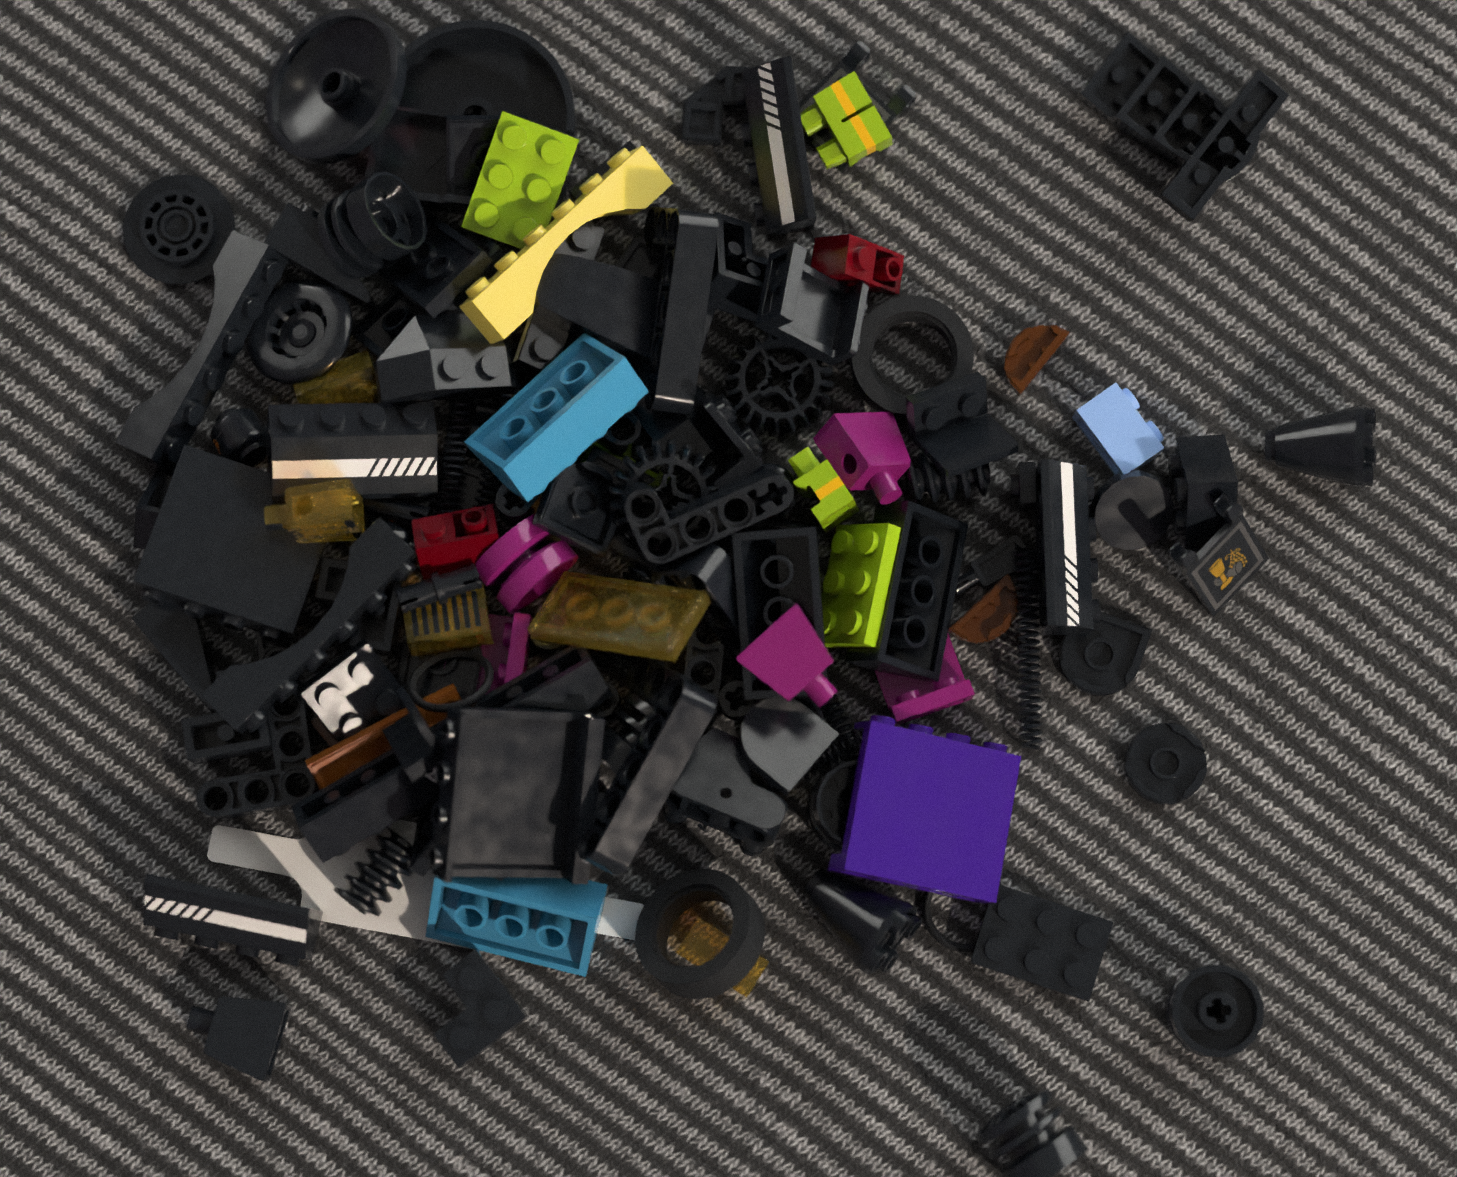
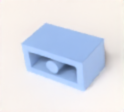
[1072,382,1164,475]

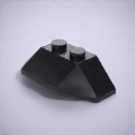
[373,314,530,403]

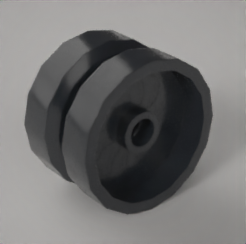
[1165,965,1264,1057]

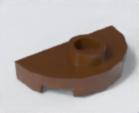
[1004,325,1070,397]
[948,573,1018,644]

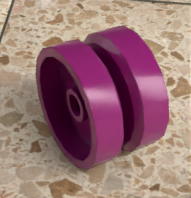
[475,513,579,615]

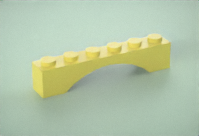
[459,146,673,344]

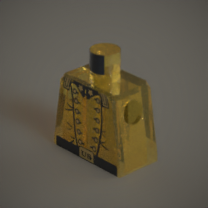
[264,479,365,543]

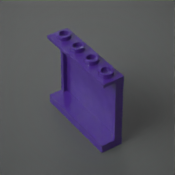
[828,715,1021,903]

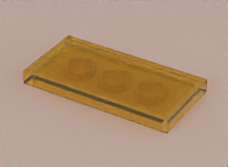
[528,571,711,662]

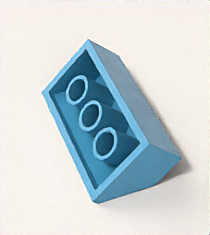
[464,333,649,502]
[425,876,608,977]

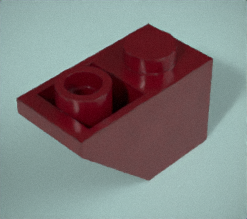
[811,234,904,295]
[411,504,499,580]

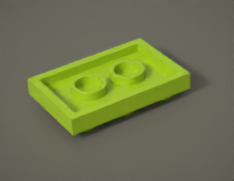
[461,111,580,249]
[822,523,901,648]

